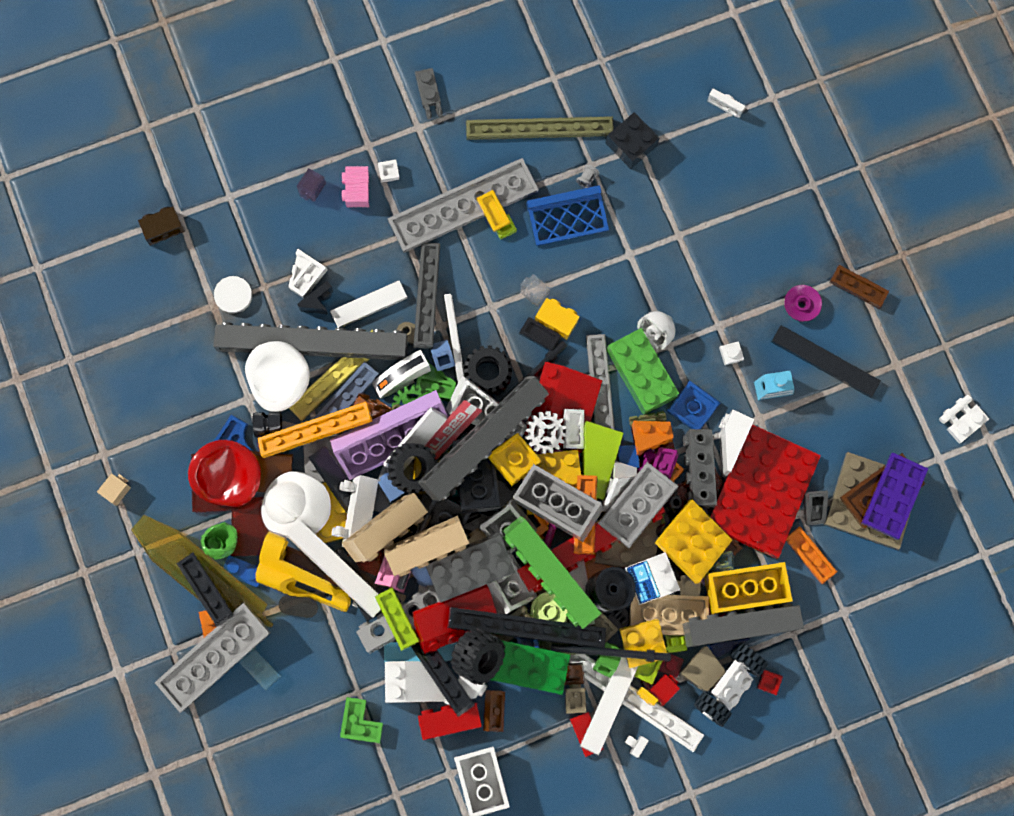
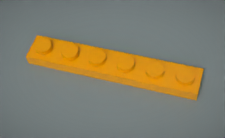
[257,402,373,458]

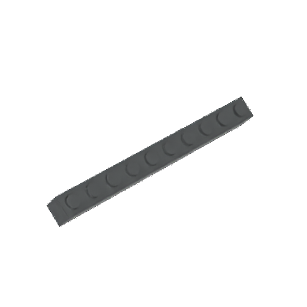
[213,322,408,360]

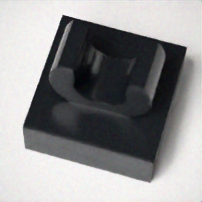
[607,608,629,632]

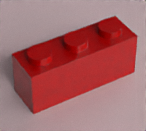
[418,703,482,740]

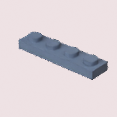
[313,362,379,419]

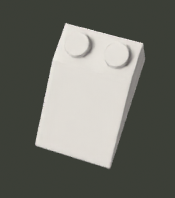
[719,410,754,478]
[385,661,446,703]

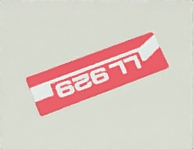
[424,400,482,460]

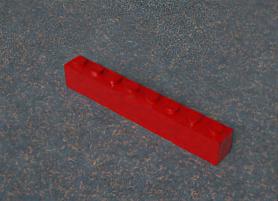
[517,507,665,593]

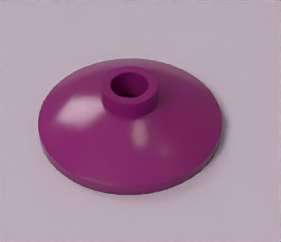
[784,285,822,322]

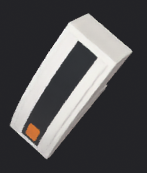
[372,350,431,399]

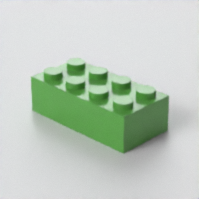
[607,328,679,415]

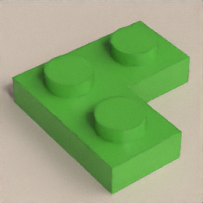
[340,697,383,743]

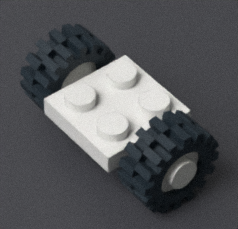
[694,643,768,727]

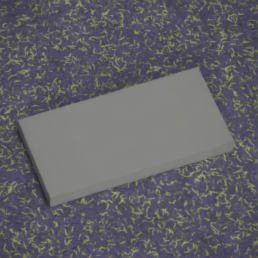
[598,462,678,548]

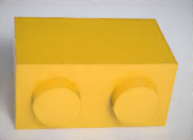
[535,298,580,340]

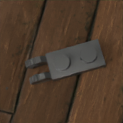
[415,68,443,120]

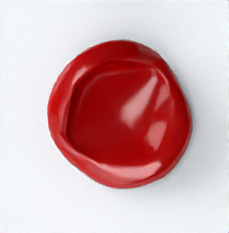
[188,440,261,507]

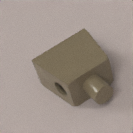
[679,646,726,692]

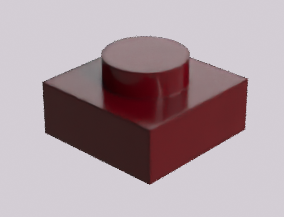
[658,654,684,678]

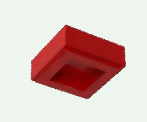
[757,670,783,695]

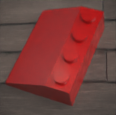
[524,362,603,453]

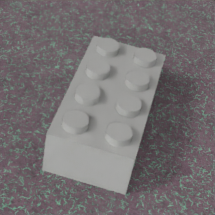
[513,464,604,542]

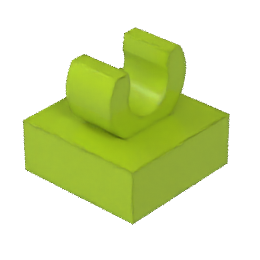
[664,635,687,653]

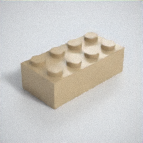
[342,493,428,563]
[384,516,469,577]

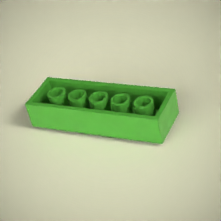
[503,516,602,629]

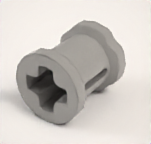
[576,165,599,188]

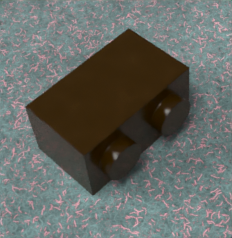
[138,206,185,246]

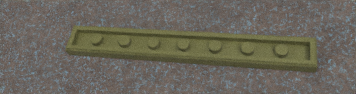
[466,117,614,140]

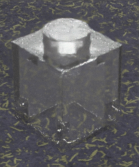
[520,274,551,307]

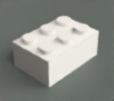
[454,747,509,816]

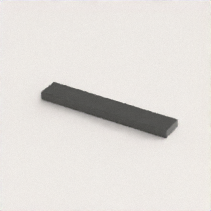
[414,243,440,349]

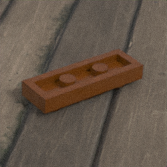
[829,265,889,309]

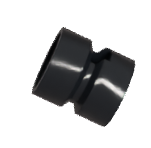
[252,411,283,438]

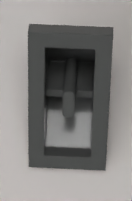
[803,491,828,525]

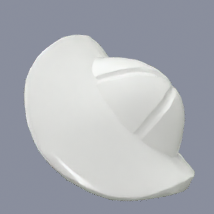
[245,341,310,412]
[261,471,331,538]

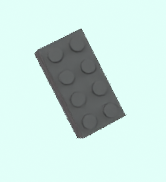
[426,532,515,603]

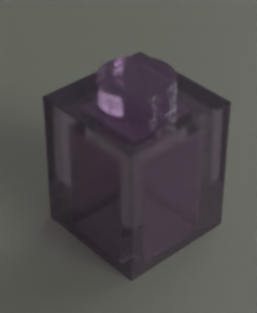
[297,168,326,202]

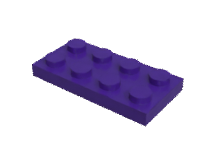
[861,452,928,540]

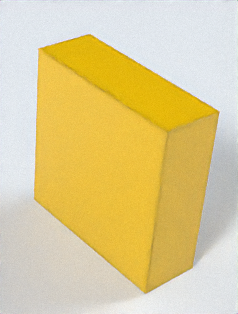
[637,687,658,706]

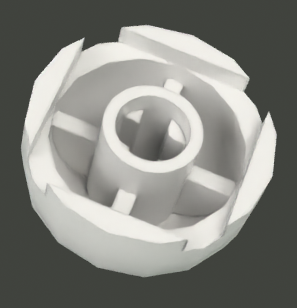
[637,311,676,349]

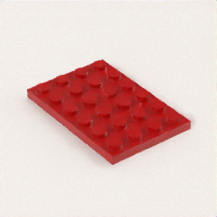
[710,424,821,559]

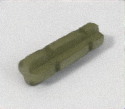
[629,411,667,427]

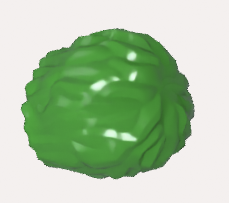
[201,522,238,560]

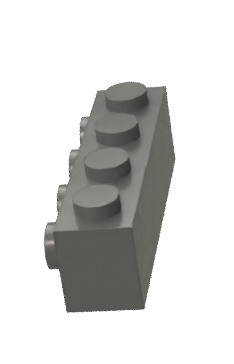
[683,429,717,509]

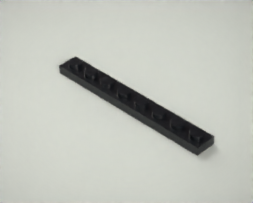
[447,607,606,648]

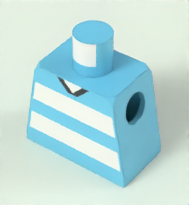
[754,371,794,400]

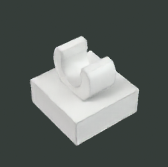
[624,736,649,758]

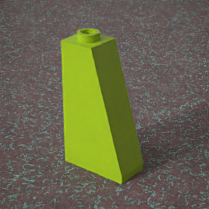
[582,421,623,501]

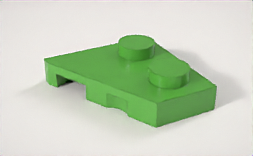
[416,359,456,402]

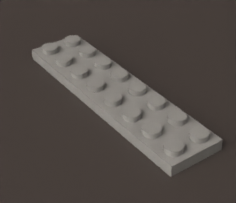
[388,158,539,253]

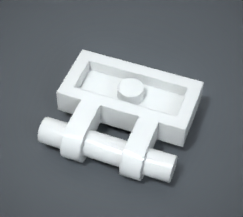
[939,395,989,444]

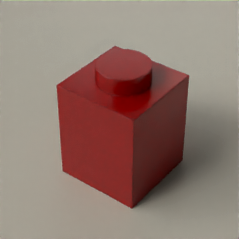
[648,674,680,706]

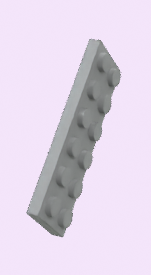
[155,602,271,713]

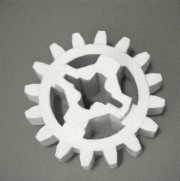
[524,411,567,454]

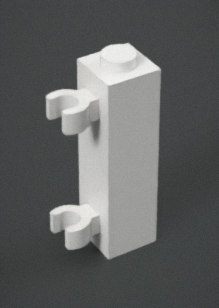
[331,475,378,547]

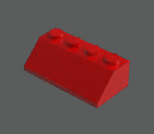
[413,584,497,654]

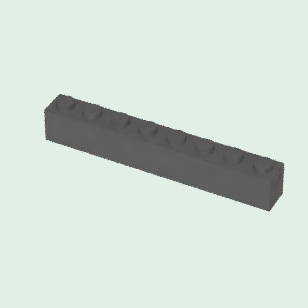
[418,376,549,501]

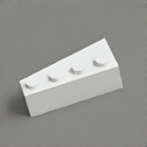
[446,375,527,439]

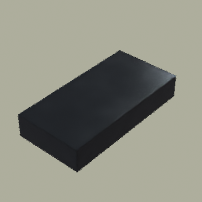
[519,317,561,351]

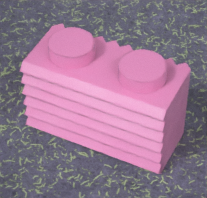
[342,166,369,208]

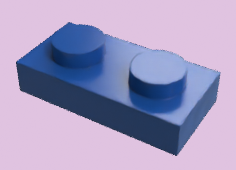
[221,556,260,588]

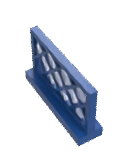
[526,185,609,246]

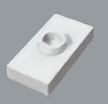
[707,89,745,118]
[563,409,584,449]

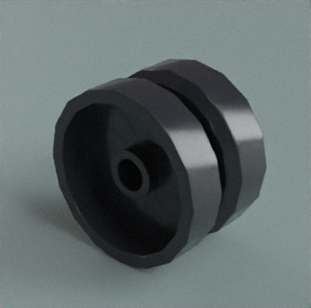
[585,567,635,614]

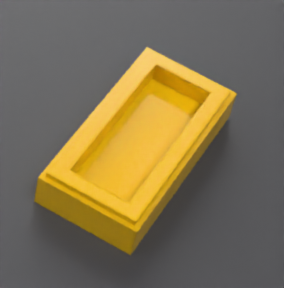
[476,190,511,232]

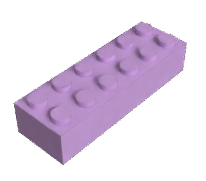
[330,390,449,480]

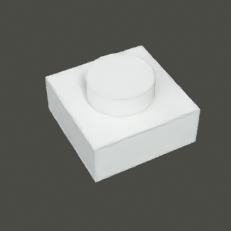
[378,160,400,183]
[719,341,744,366]

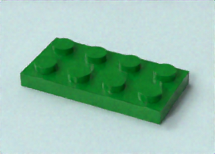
[490,641,570,695]

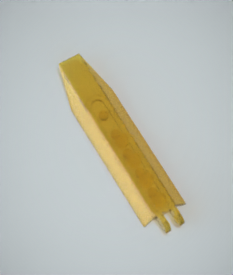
[131,515,273,627]

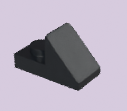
[297,281,333,315]

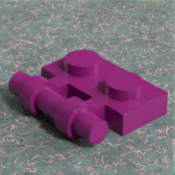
[637,447,679,479]

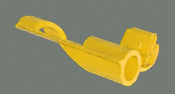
[256,531,351,612]

